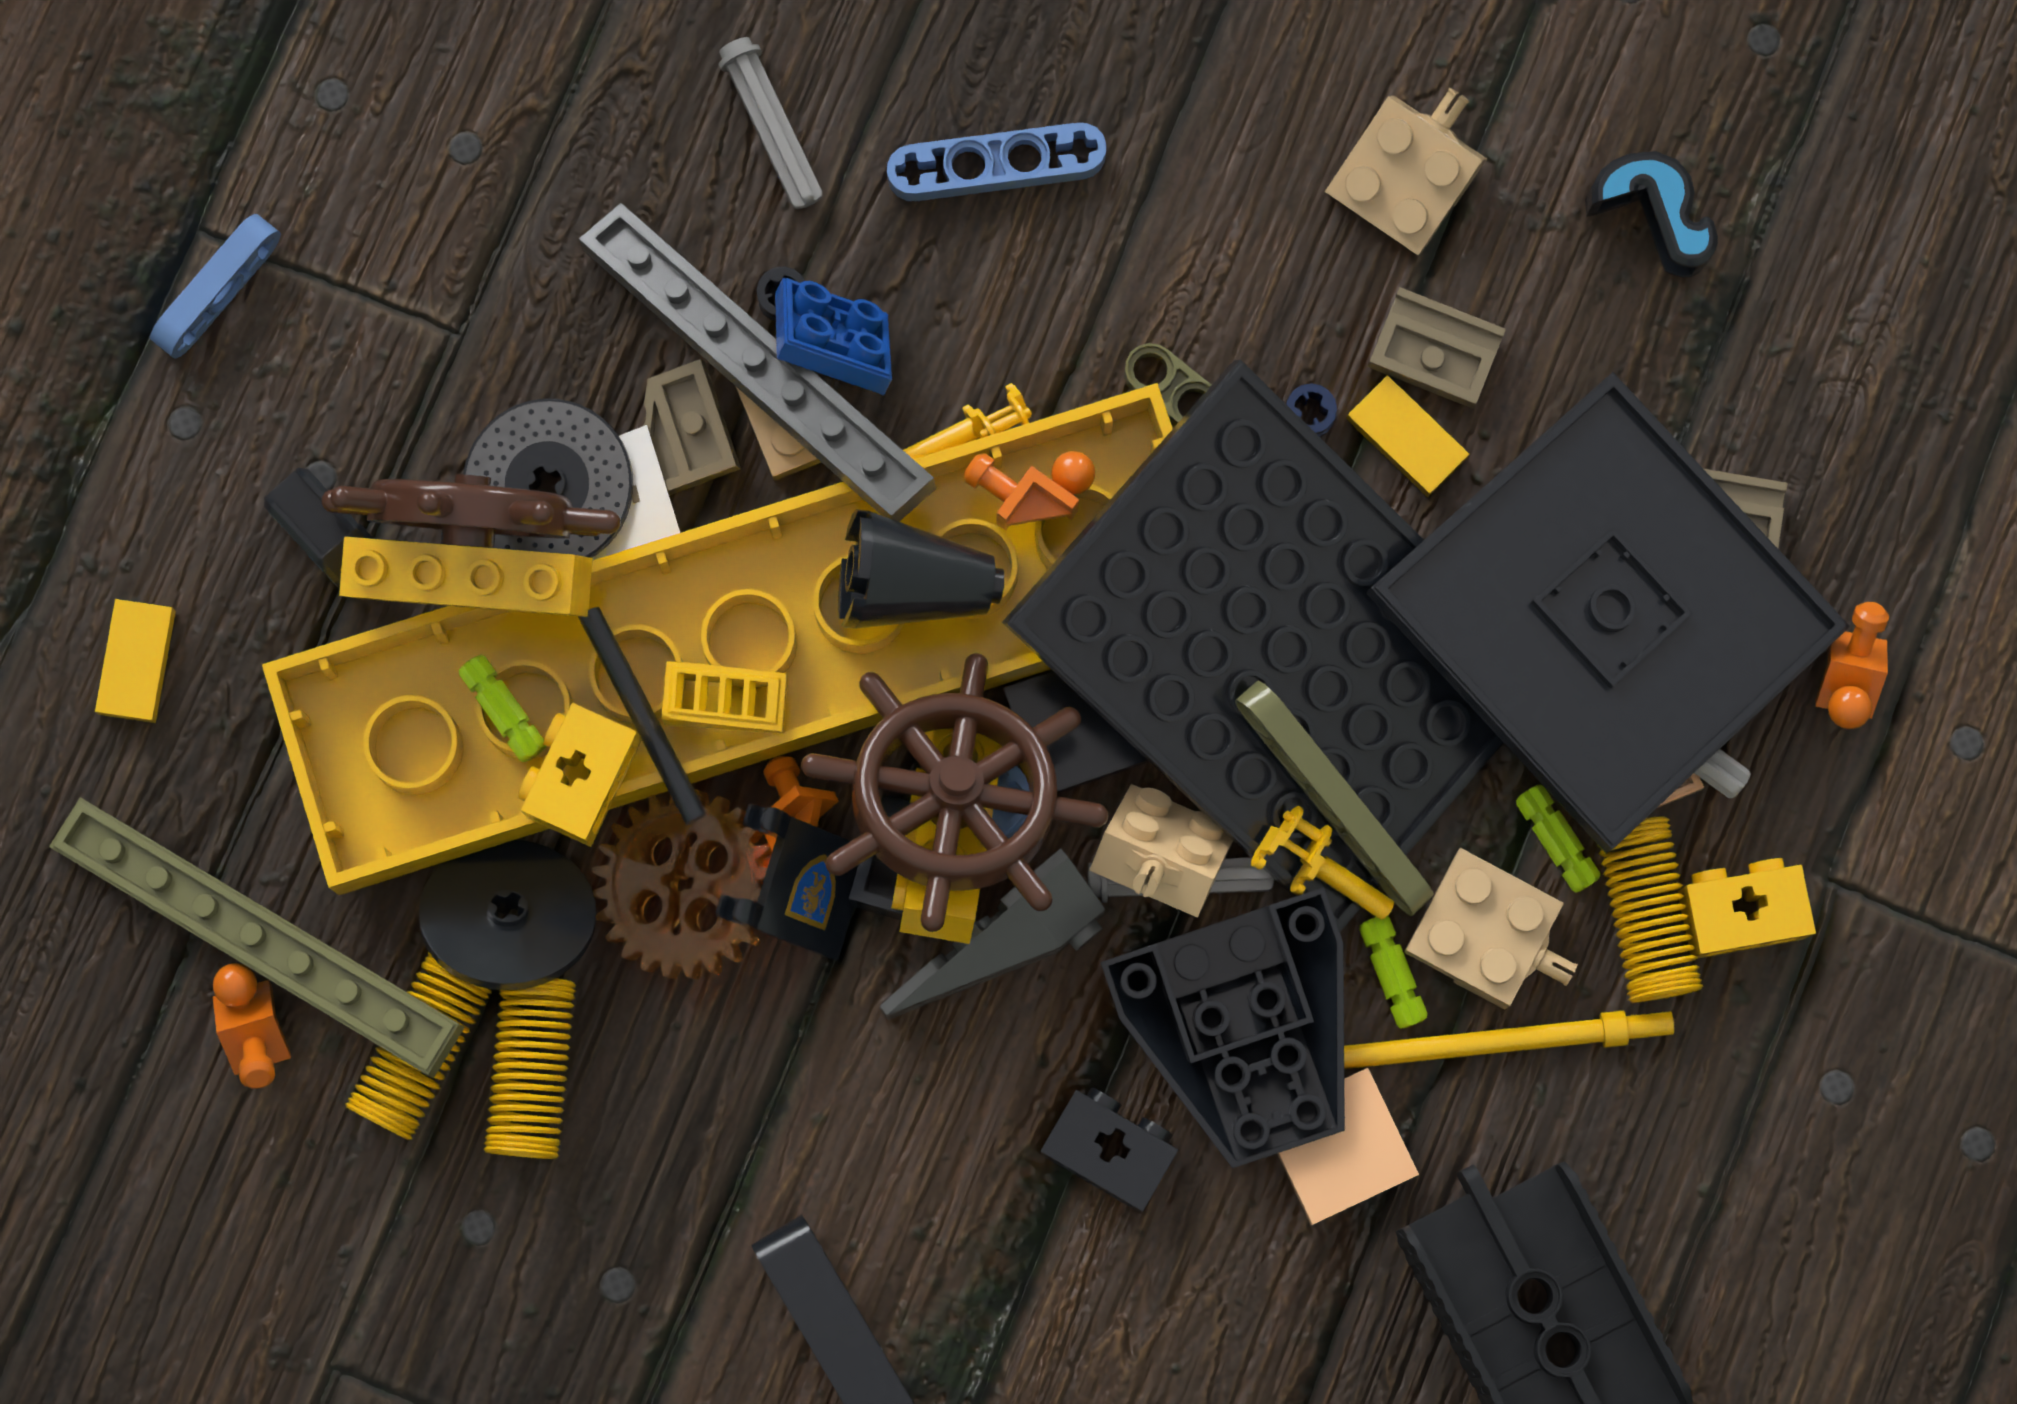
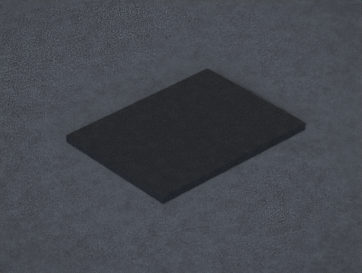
[1002,360,1504,932]

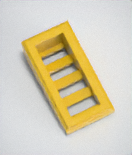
[662,661,787,733]

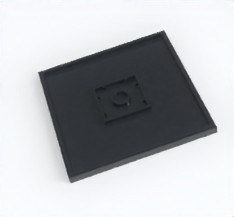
[1366,372,1850,854]

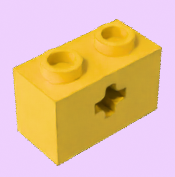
[518,702,642,847]
[1677,858,1816,959]

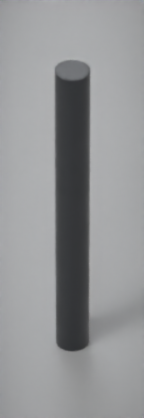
[578,607,707,825]

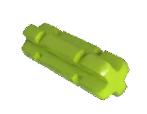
[459,655,546,762]
[1516,784,1600,892]
[1359,916,1427,1029]

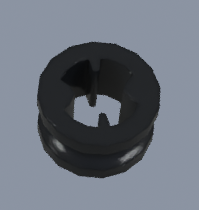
[756,266,805,322]

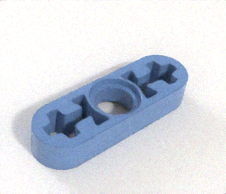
[150,214,281,359]

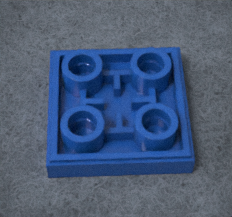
[775,278,892,395]

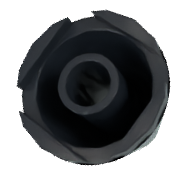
[838,509,1004,629]

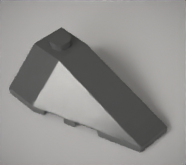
[879,849,1105,1020]

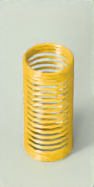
[1597,816,1703,1003]
[345,952,492,1140]
[484,978,576,1159]

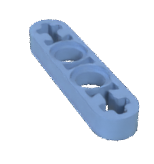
[887,122,1106,201]

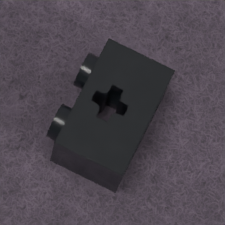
[1040,1087,1178,1214]

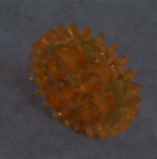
[592,789,772,980]

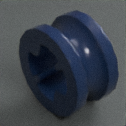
[1286,383,1337,437]

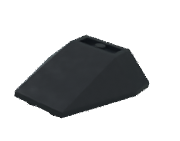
[1100,887,1345,1168]

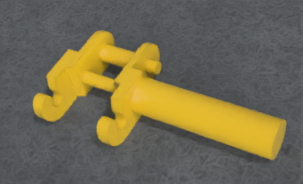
[903,383,1032,460]
[1251,806,1394,920]

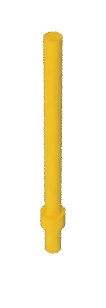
[1344,1010,1674,1069]

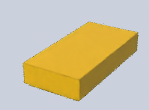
[1346,375,1469,498]
[95,599,176,723]

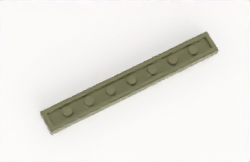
[49,797,465,1078]

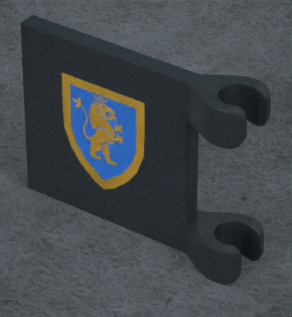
[715,804,858,960]

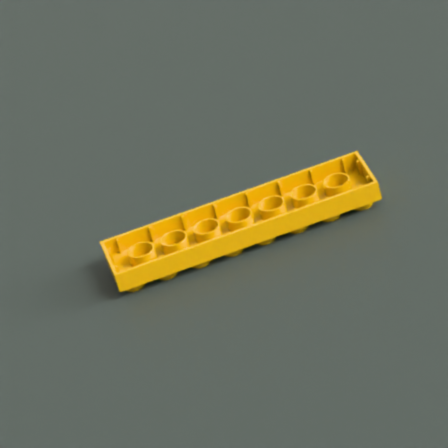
[262,383,1173,895]

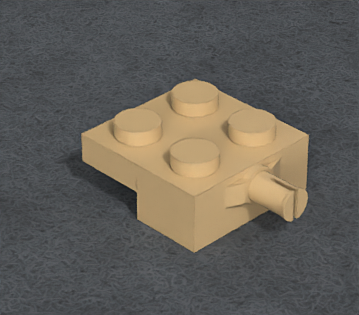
[1325,87,1487,255]
[1089,784,1233,918]
[1404,848,1578,1010]

